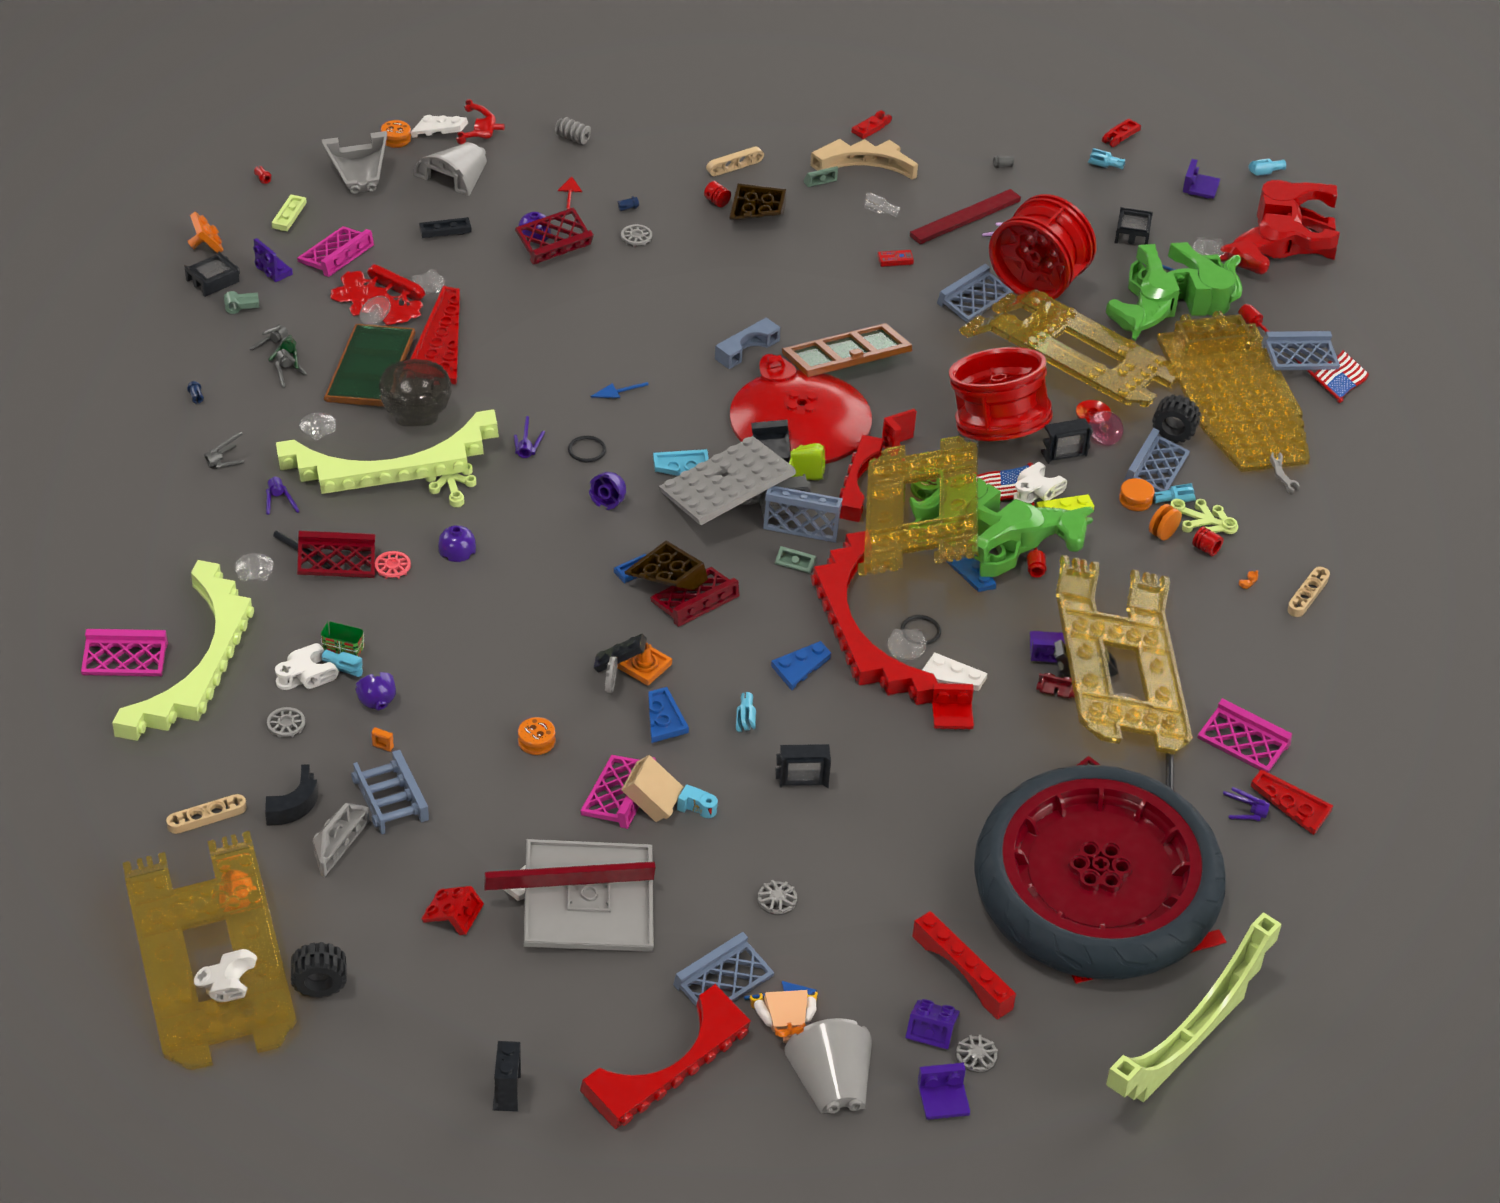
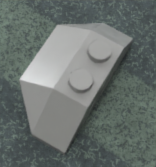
[313,803,369,877]

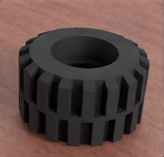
[1152,394,1201,443]
[291,942,347,998]

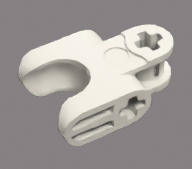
[1013,462,1067,504]
[275,643,339,690]
[194,949,257,1002]

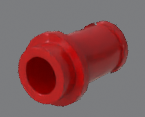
[254,166,272,184]

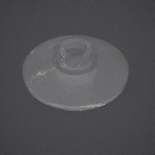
[360,296,391,325]

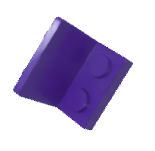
[1183,159,1220,199]
[253,238,293,282]
[1030,631,1072,662]
[905,999,960,1049]
[917,1063,970,1120]

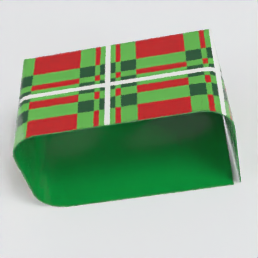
[321,621,365,657]

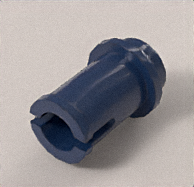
[617,196,639,211]
[187,381,204,404]

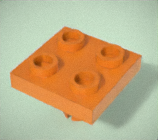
[188,212,223,253]
[617,642,672,686]

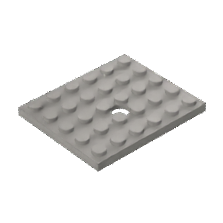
[659,436,796,525]

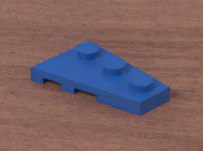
[941,549,996,592]
[771,641,831,691]
[648,687,689,743]

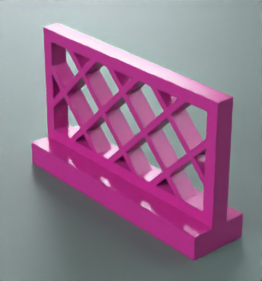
[297,226,374,277]
[81,629,168,677]
[1197,698,1292,773]
[580,755,656,829]

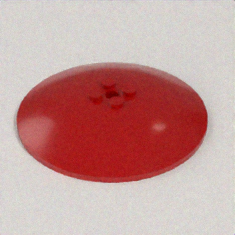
[730,370,872,464]

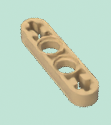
[706,146,764,176]
[1287,567,1330,617]
[166,794,246,834]

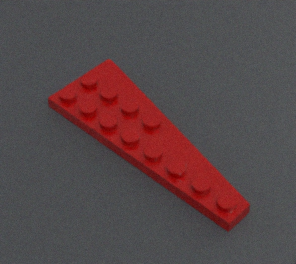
[405,286,460,385]

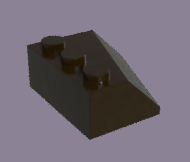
[729,183,786,220]
[624,540,708,590]

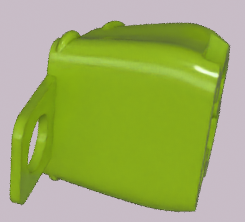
[789,443,825,480]

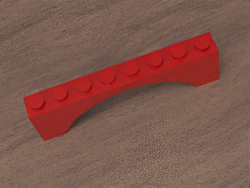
[580,984,751,1129]

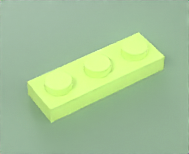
[272,195,307,231]

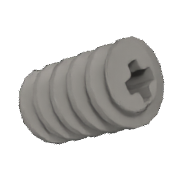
[555,117,591,145]

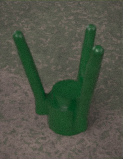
[268,335,298,369]

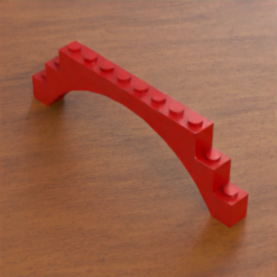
[811,531,938,705]

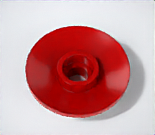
[1076,400,1111,425]

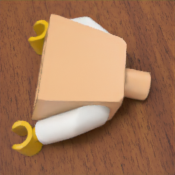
[750,990,818,1043]

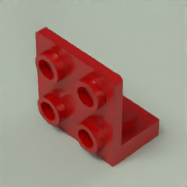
[882,409,917,458]
[932,683,974,729]
[421,886,484,935]

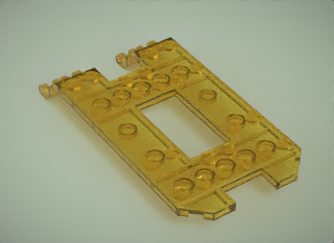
[960,289,1179,407]
[858,436,978,577]
[1056,555,1193,754]
[123,831,297,1070]

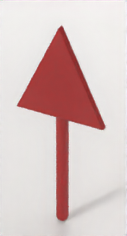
[558,176,582,209]

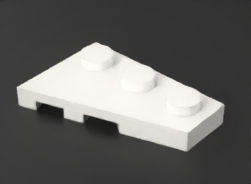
[411,115,468,138]
[923,652,987,691]

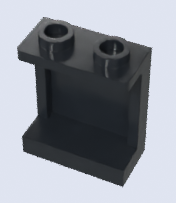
[751,420,791,463]

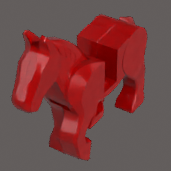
[1220,180,1340,274]

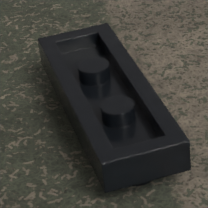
[419,217,472,238]
[593,634,647,673]

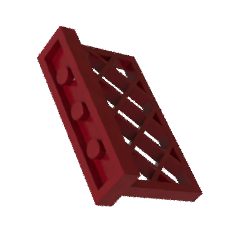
[515,207,594,265]
[297,531,375,578]
[650,567,740,627]

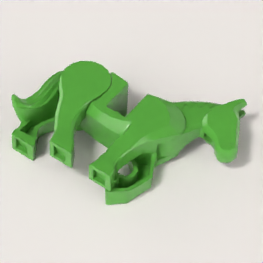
[1106,242,1243,341]
[909,475,1094,577]

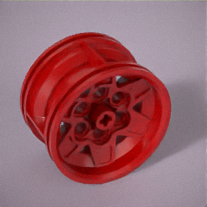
[989,194,1096,302]
[949,347,1053,441]

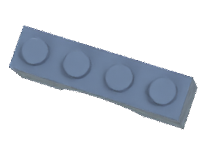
[715,318,781,369]

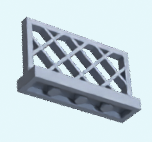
[937,263,1013,323]
[1261,331,1340,370]
[1123,428,1190,492]
[763,486,843,543]
[673,932,774,1006]

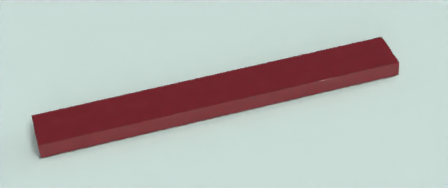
[910,189,1021,244]
[484,862,656,891]

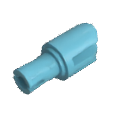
[1088,148,1125,169]
[1248,159,1286,176]
[1153,483,1196,504]
[322,650,363,677]
[736,692,756,732]

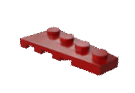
[1250,769,1334,835]

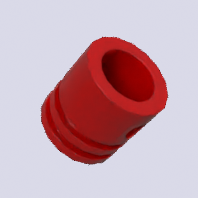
[704,181,731,208]
[1192,526,1224,556]

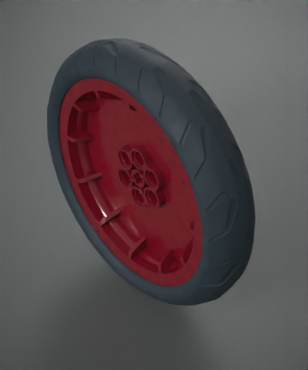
[974,765,1226,980]

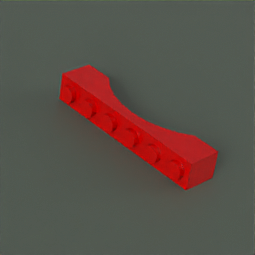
[840,435,883,522]
[912,911,1016,1020]

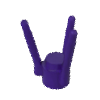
[514,416,545,458]
[266,476,300,515]
[1223,787,1270,821]

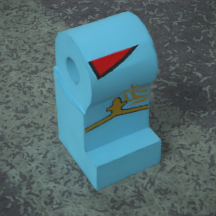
[677,784,718,818]

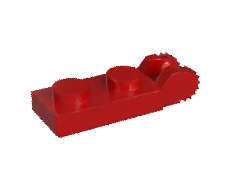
[851,110,892,139]
[1102,118,1141,148]

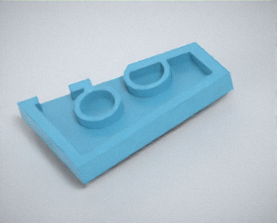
[653,449,709,476]

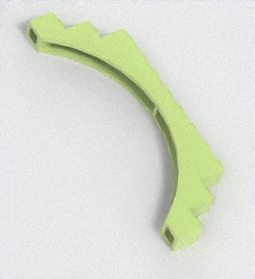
[276,409,499,494]
[112,560,254,741]
[1106,912,1281,1103]

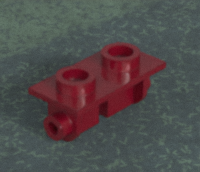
[1036,673,1078,699]

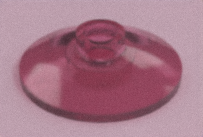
[1089,411,1124,445]

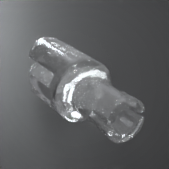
[864,193,901,217]

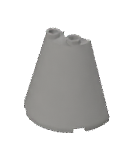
[322,131,387,194]
[414,142,487,196]
[784,1018,872,1114]

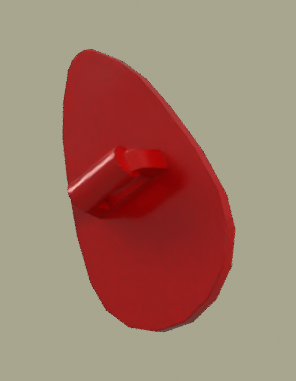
[759,354,796,382]

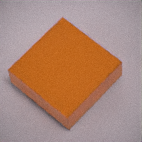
[371,727,394,752]

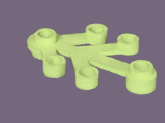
[425,463,476,507]
[1170,499,1238,534]

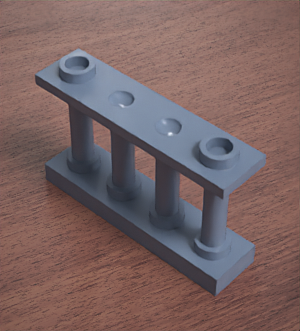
[351,750,429,834]

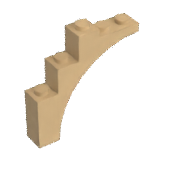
[811,139,918,180]

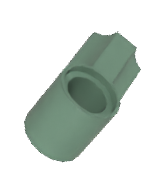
[224,291,259,314]

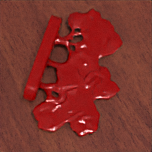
[330,264,425,325]

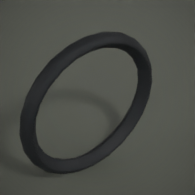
[568,435,606,462]
[901,615,941,645]

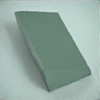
[804,166,838,187]
[775,546,817,574]

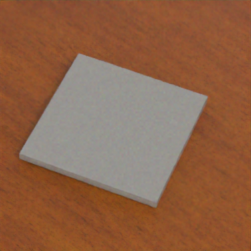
[523,839,654,952]

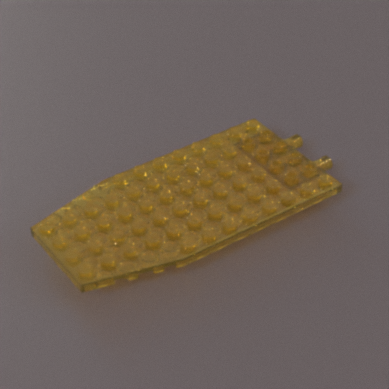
[1157,311,1310,472]

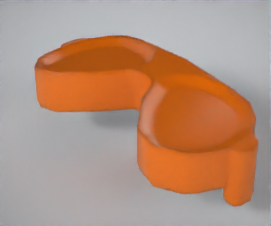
[1239,570,1258,589]
[775,1022,806,1037]

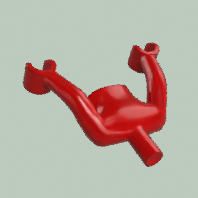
[456,99,505,144]

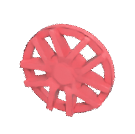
[375,551,411,579]

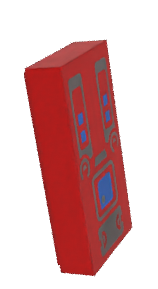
[878,250,914,267]

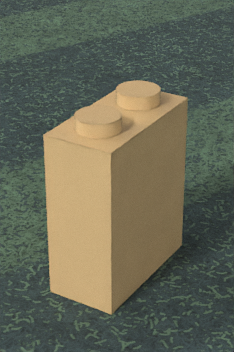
[621,755,684,822]

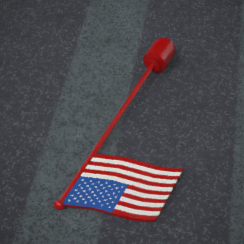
[1238,304,1369,403]
[975,463,1046,578]

